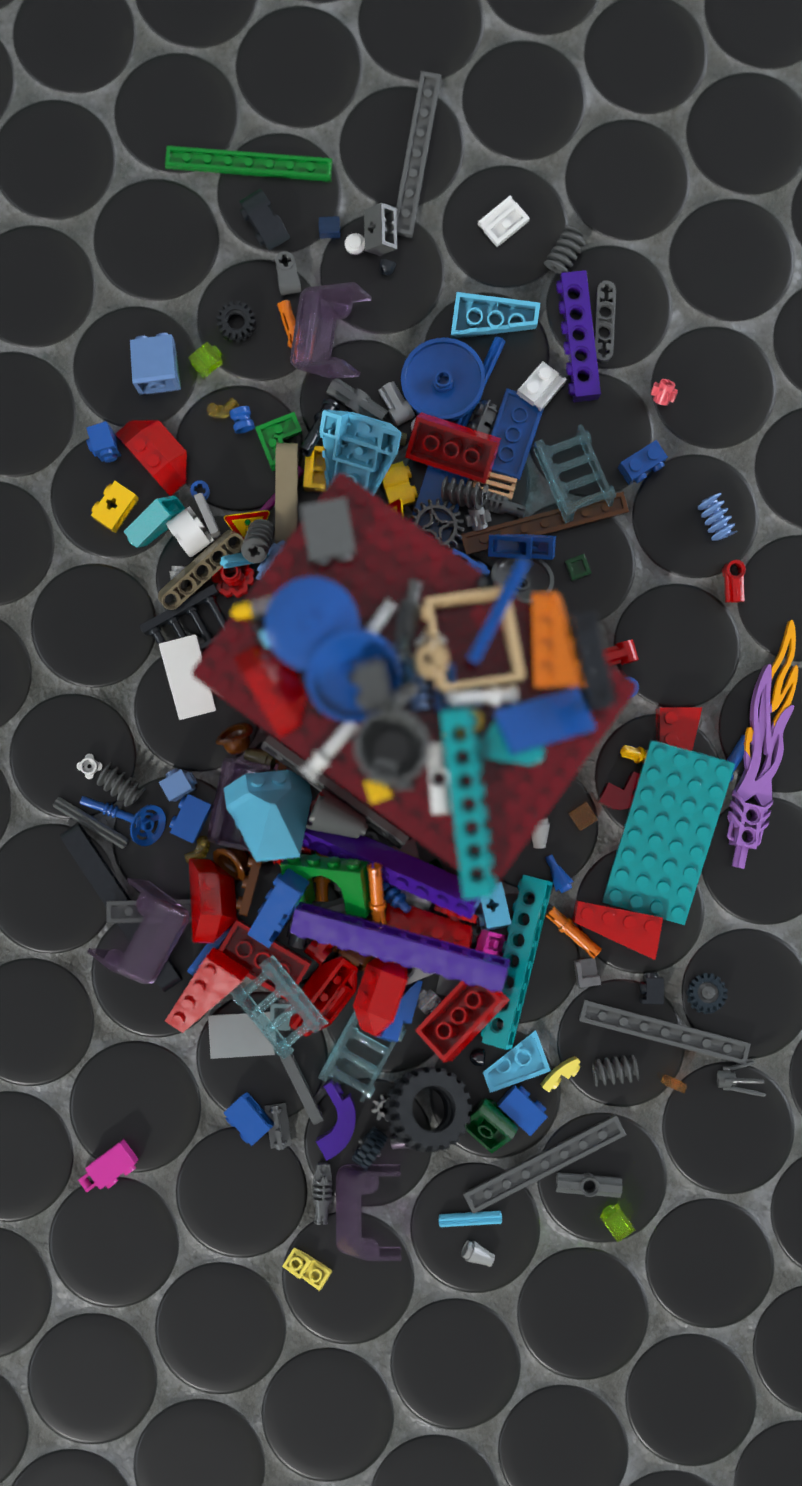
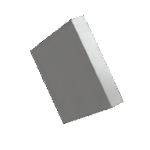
[194,493,221,540]

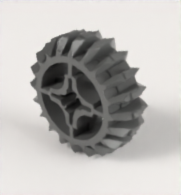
[409,498,464,551]

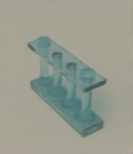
[534,424,616,523]
[230,955,328,1059]
[318,1010,406,1103]

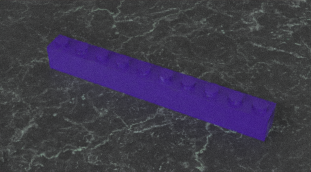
[302,812,482,919]
[290,902,510,992]

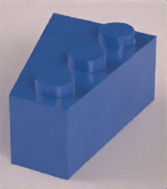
[247,868,310,948]

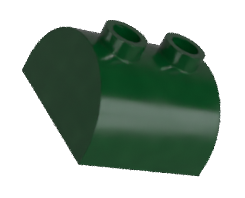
[464,1098,518,1153]

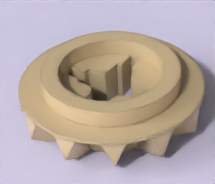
[413,641,449,679]

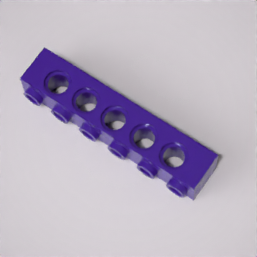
[556,270,601,402]

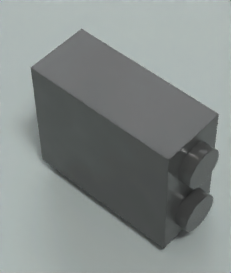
[300,497,356,567]

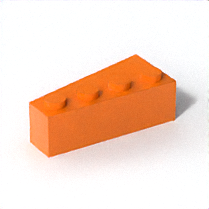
[532,591,587,689]

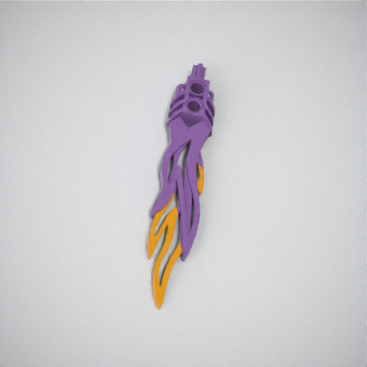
[727,620,798,869]

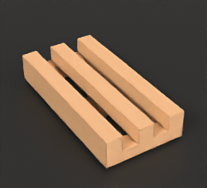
[473,472,517,501]

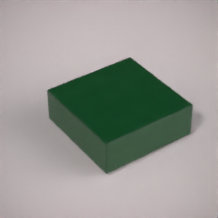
[564,554,592,582]

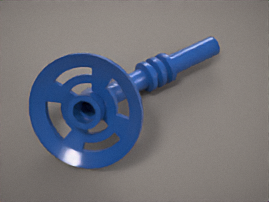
[80,796,166,846]

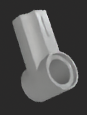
[378,381,415,427]

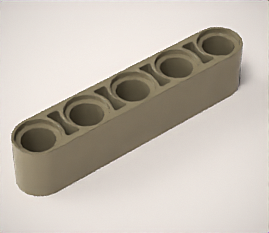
[275,443,298,544]
[158,530,244,610]

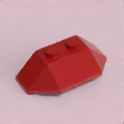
[115,420,187,496]
[234,645,308,738]
[189,858,237,943]
[289,956,358,1037]
[353,957,408,1037]

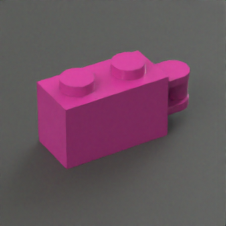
[78,1139,139,1192]

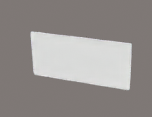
[159,635,216,720]

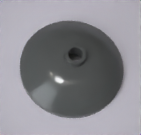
[491,557,554,605]

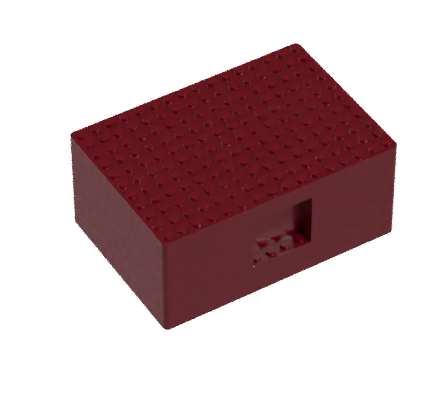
[192,473,636,883]

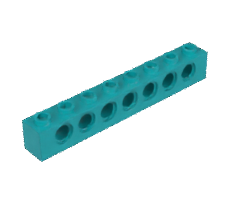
[440,706,497,899]
[481,875,553,1050]

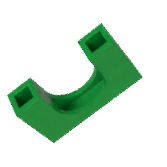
[280,854,371,917]

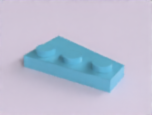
[483,1030,551,1093]

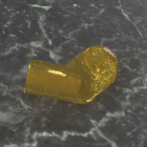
[207,398,239,418]
[184,836,210,864]

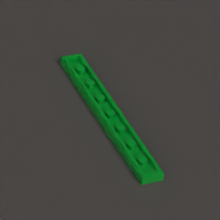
[165,146,333,182]

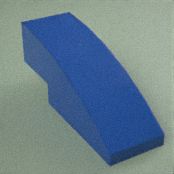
[488,534,556,560]
[375,980,423,1042]

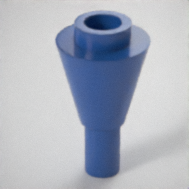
[545,854,574,894]

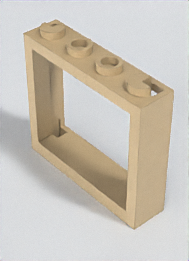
[421,587,526,694]

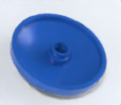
[401,338,485,421]
[265,577,359,671]
[306,628,401,722]

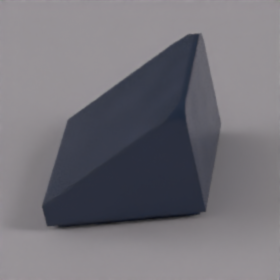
[319,216,341,239]

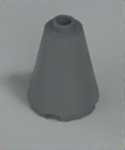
[305,788,369,839]

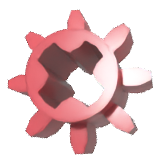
[651,379,678,405]

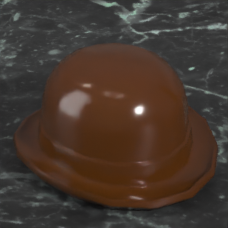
[215,722,253,754]
[213,846,249,881]

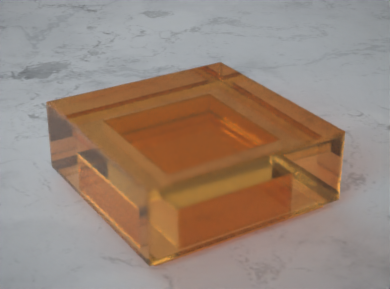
[568,802,598,831]
[661,1074,687,1093]

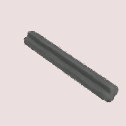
[53,797,129,848]

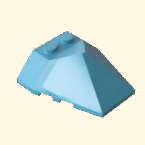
[319,410,402,495]
[224,770,312,862]

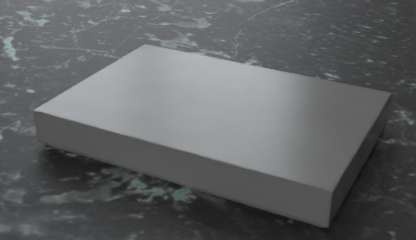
[208,1011,275,1059]

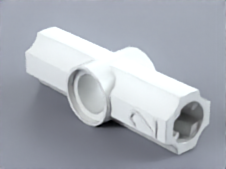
[427,742,453,815]

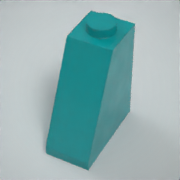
[123,496,186,548]
[476,720,546,766]

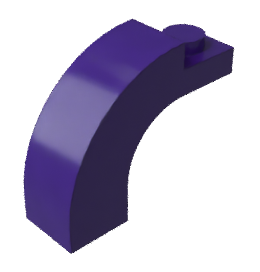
[316,1079,356,1160]

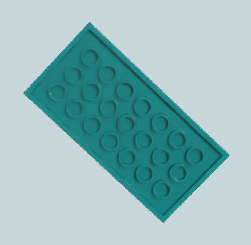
[602,739,735,925]

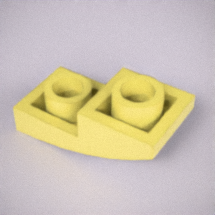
[540,1056,581,1092]
[282,1248,333,1291]

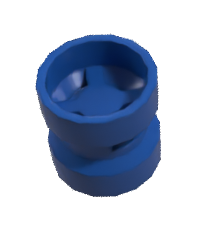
[229,406,255,433]

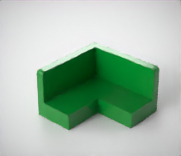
[255,412,302,471]

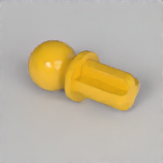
[620,745,647,764]

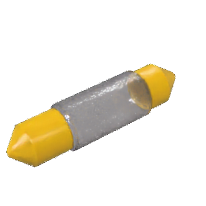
[230,594,275,620]

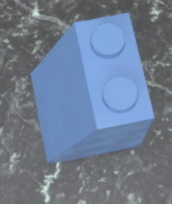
[130,333,181,395]

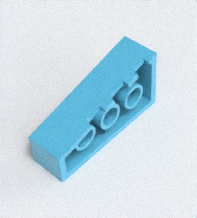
[451,292,540,339]

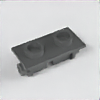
[467,399,497,434]
[265,1102,292,1150]

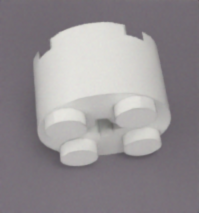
[166,506,214,558]

